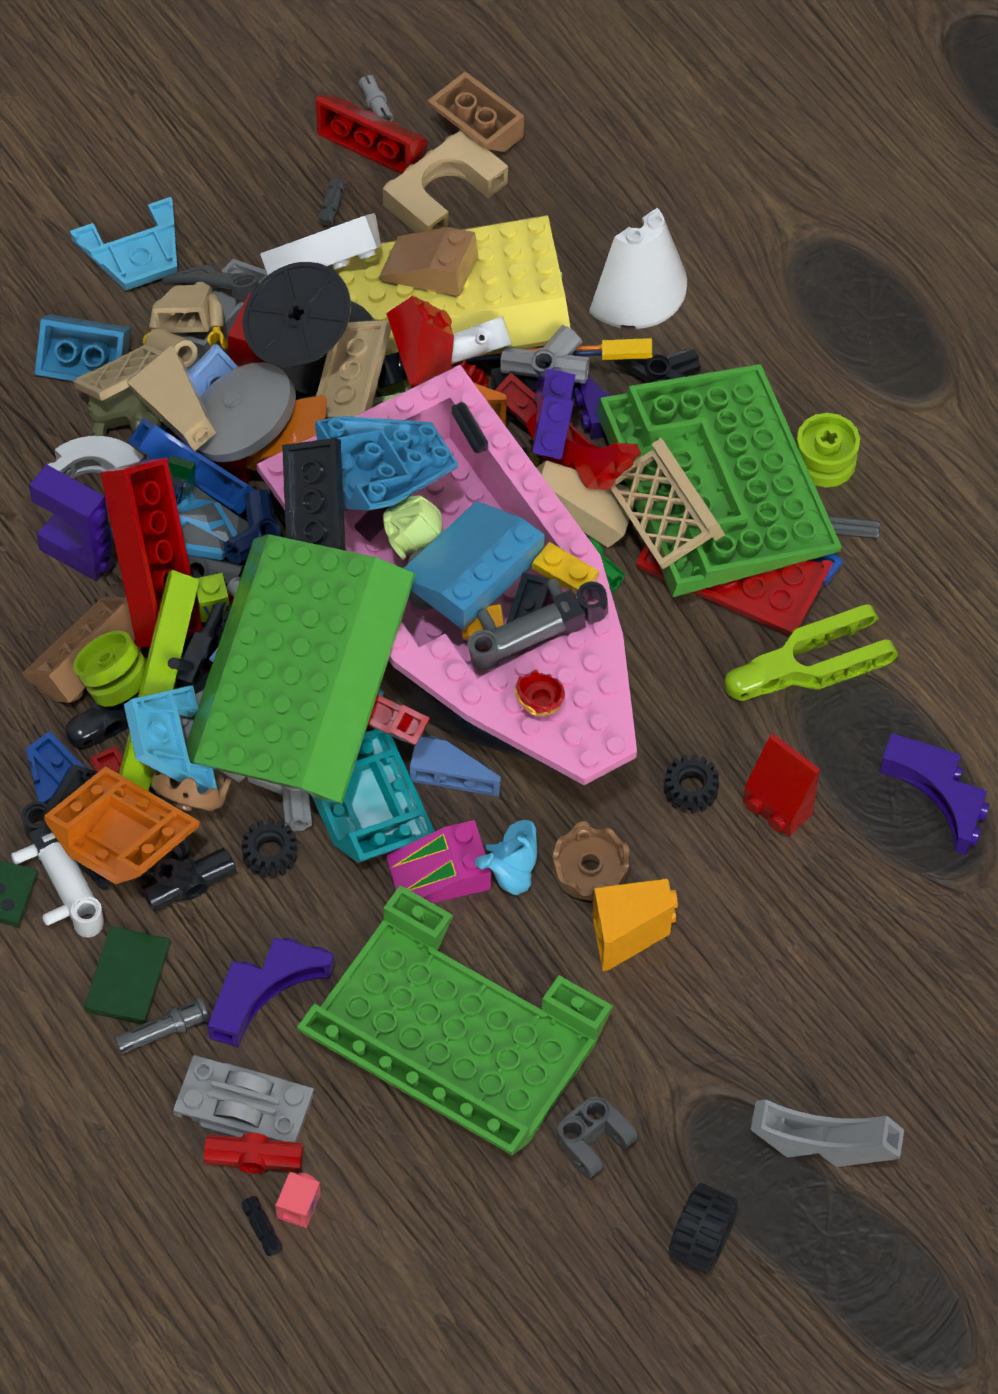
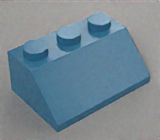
[35,314,131,381]

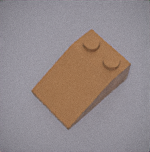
[379,227,478,296]

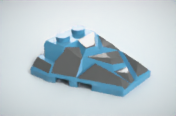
[109,485,249,560]

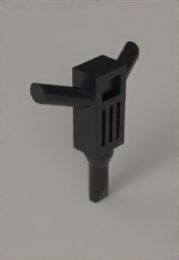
[168,603,223,689]

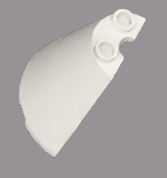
[589,208,687,329]

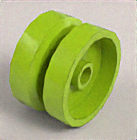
[796,413,860,488]
[73,630,147,707]

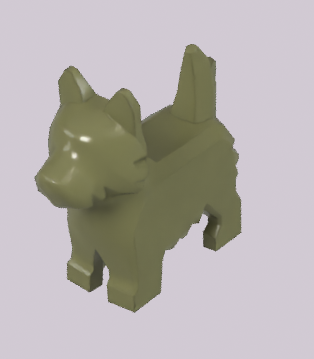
[87,387,165,436]

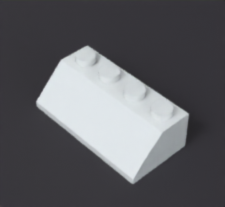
[260,213,381,275]

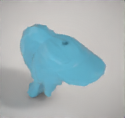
[475,820,537,896]

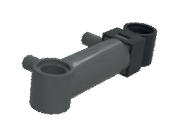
[468,579,608,670]

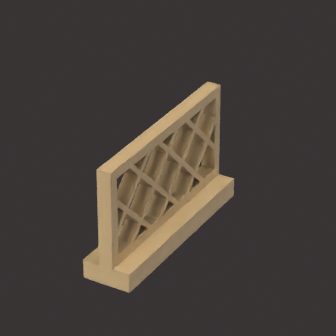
[610,438,725,569]

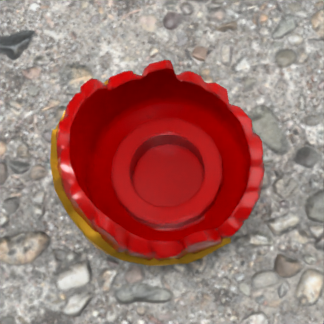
[515,670,565,716]

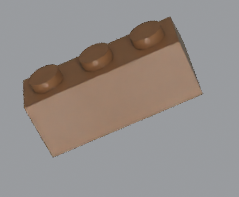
[427,71,525,152]

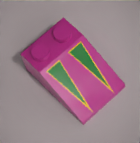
[386,820,491,903]

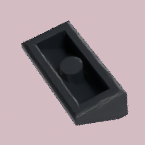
[354,506,389,542]

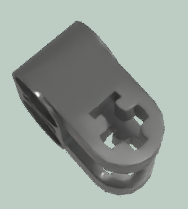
[557,1096,638,1179]

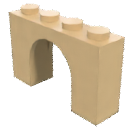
[383,130,508,233]

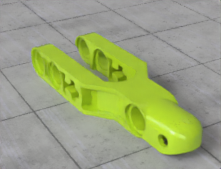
[724,604,898,701]

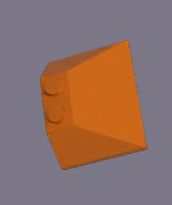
[44,766,200,884]

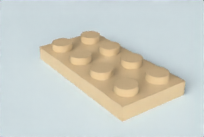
[317,320,391,419]

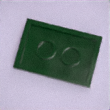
[84,926,171,1025]

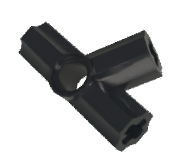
[615,348,701,384]
[142,847,236,912]

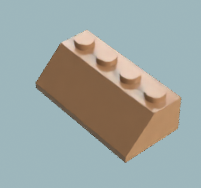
[22,597,136,703]

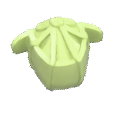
[383,495,443,560]

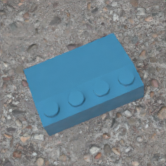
[404,501,545,630]

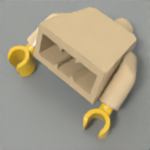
[143,282,228,350]

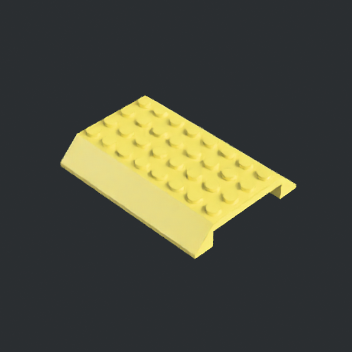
[329,215,570,357]

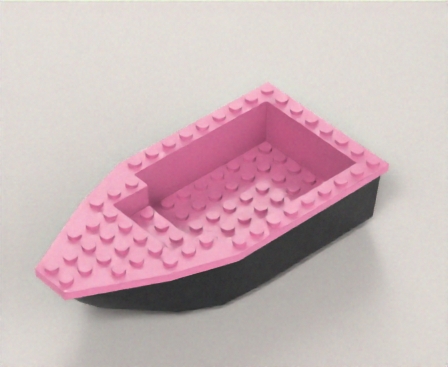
[257,365,637,785]

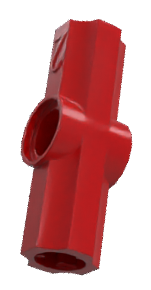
[204,1133,303,1174]

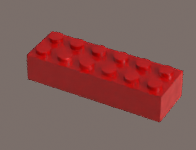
[100,458,202,648]

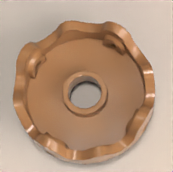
[151,770,231,811]
[552,821,629,901]

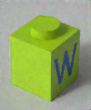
[196,573,229,622]

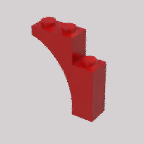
[526,412,642,490]

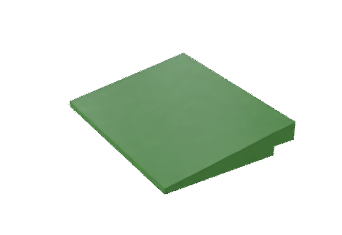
[596,364,842,597]

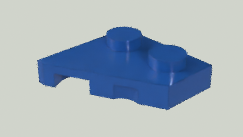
[26,731,85,804]

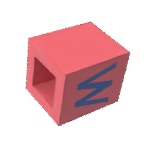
[276,1172,321,1228]

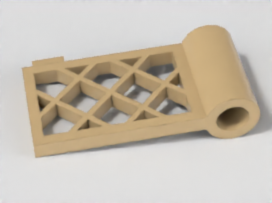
[73,329,198,401]

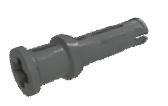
[114,995,210,1055]

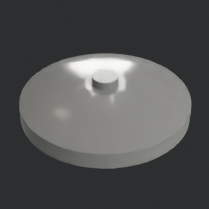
[198,363,296,462]

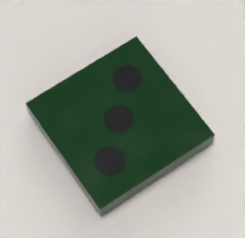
[0,861,38,927]

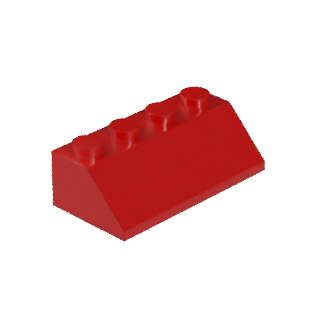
[315,95,427,174]

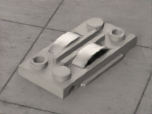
[173,1055,314,1142]

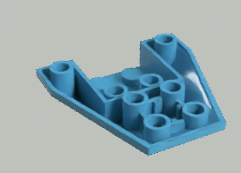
[315,416,459,511]

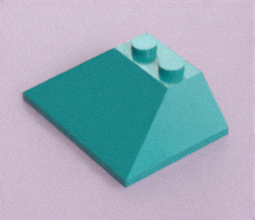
[312,729,435,863]

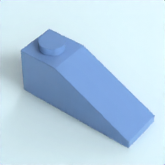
[410,736,501,797]

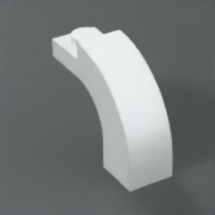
[48,436,145,479]

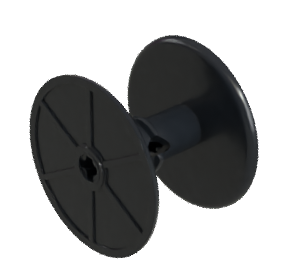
[243,262,374,399]

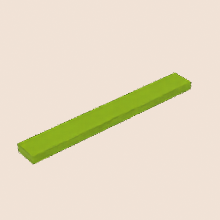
[119,570,199,791]

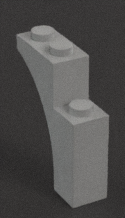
[751,1099,904,1167]

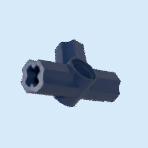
[223,489,282,565]

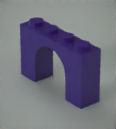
[29,464,114,582]

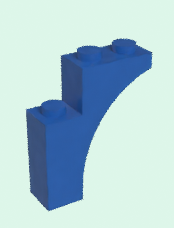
[128,417,255,515]

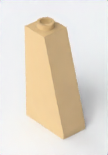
[127,346,216,452]
[537,460,634,548]

